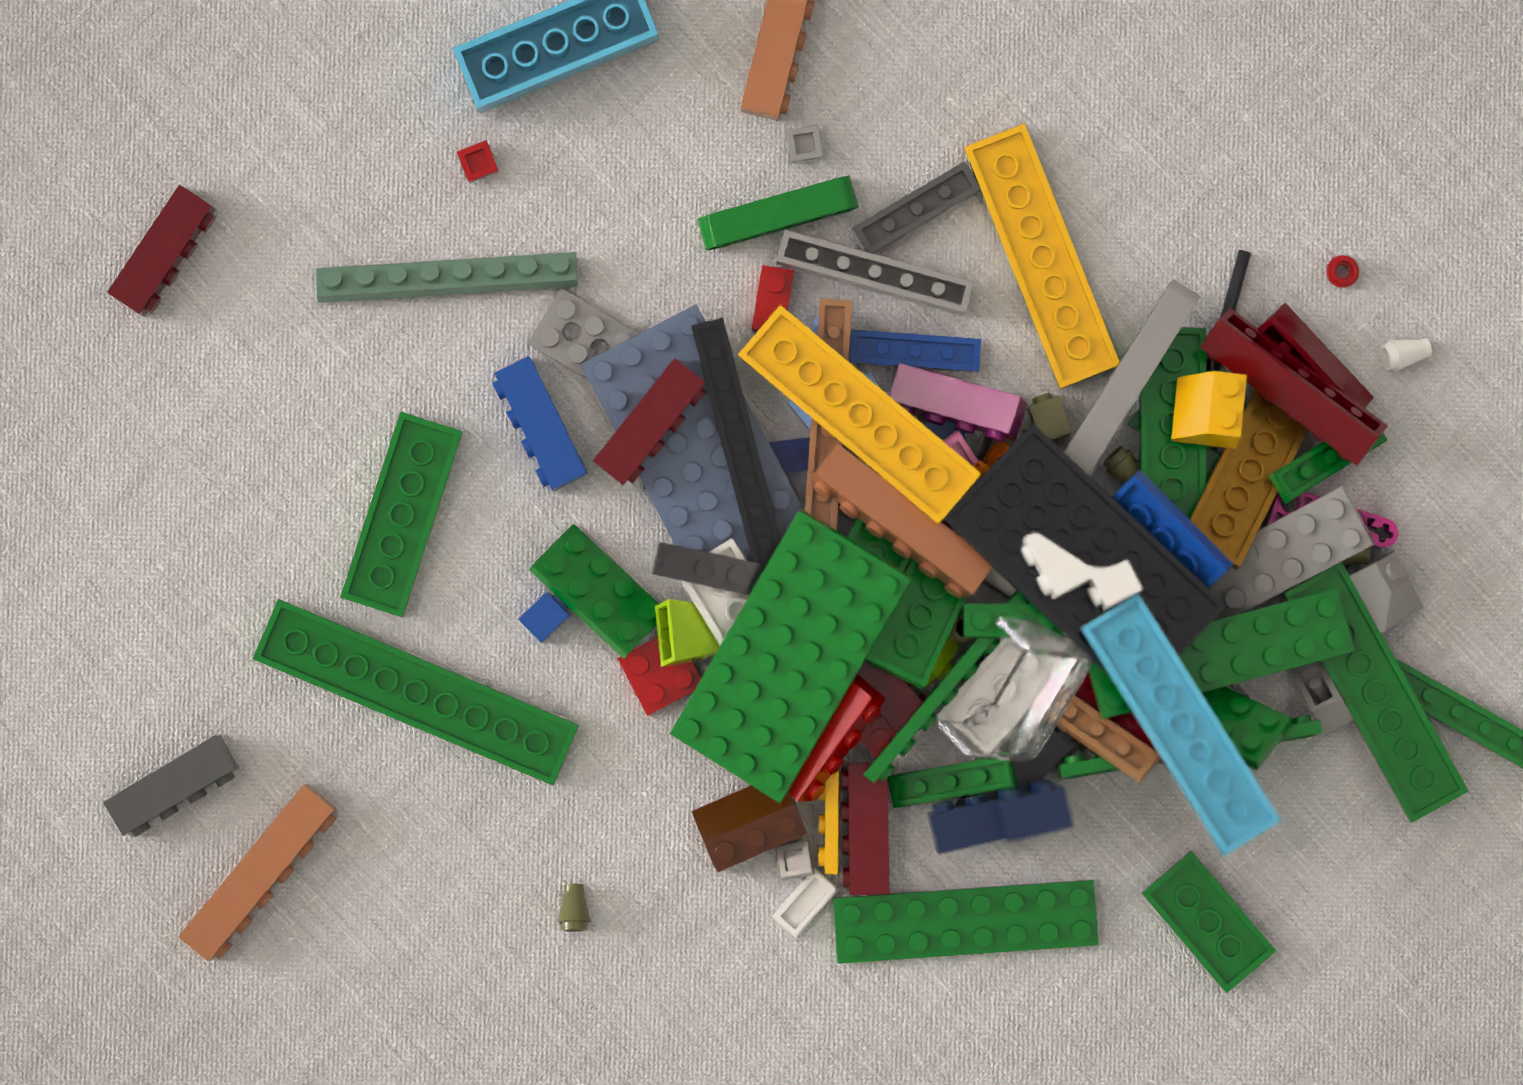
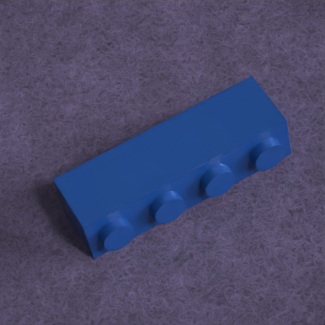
[492,356,588,491]

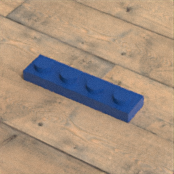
[849,329,981,372]

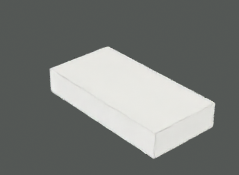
[771,867,839,938]

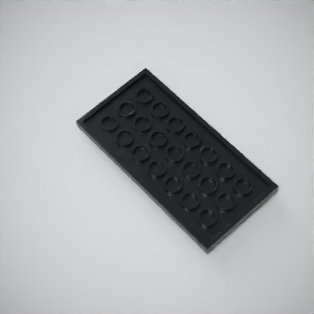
[943,423,1227,681]

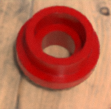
[1326,255,1359,288]

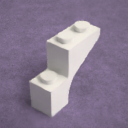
[1021,533,1143,611]

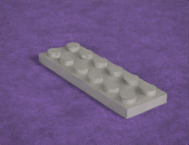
[1209,485,1375,621]

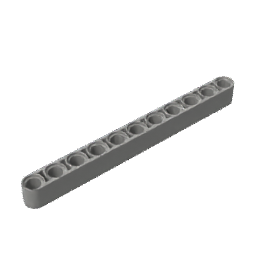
[984,279,1200,597]

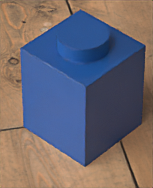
[518,592,570,643]

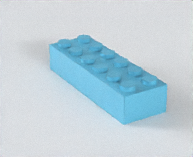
[452,0,659,113]

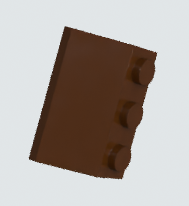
[691,785,807,873]

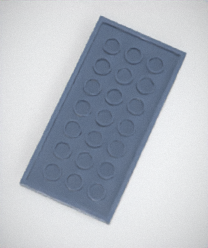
[581,304,804,562]

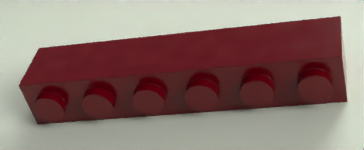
[1200,308,1388,465]

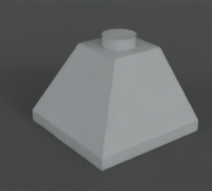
[1349,551,1423,633]

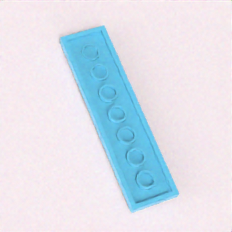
[1081,593,1281,856]

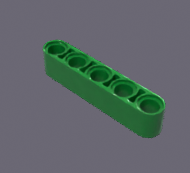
[697,176,859,251]

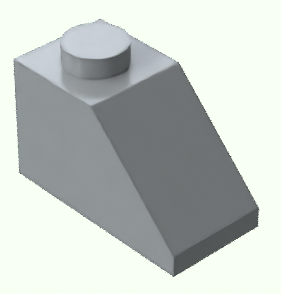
[1290,661,1353,735]

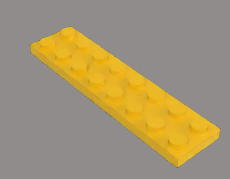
[964,123,1120,389]
[738,305,982,525]

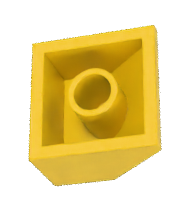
[1171,371,1247,449]

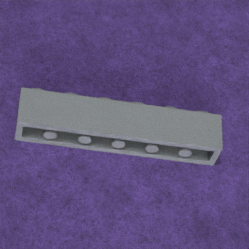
[776,230,974,316]

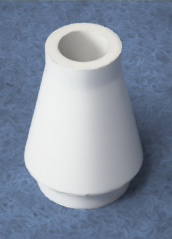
[1381,338,1432,372]

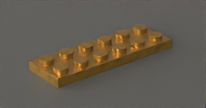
[1189,389,1308,570]

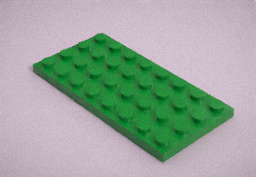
[670,509,914,803]

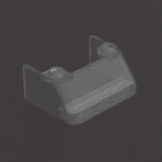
[937,617,1092,762]

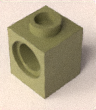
[1027,392,1072,440]

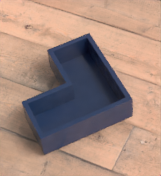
[927,779,1074,854]

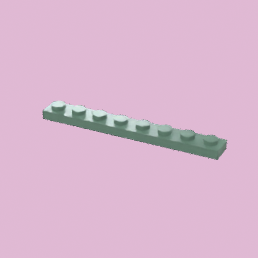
[316,252,578,303]

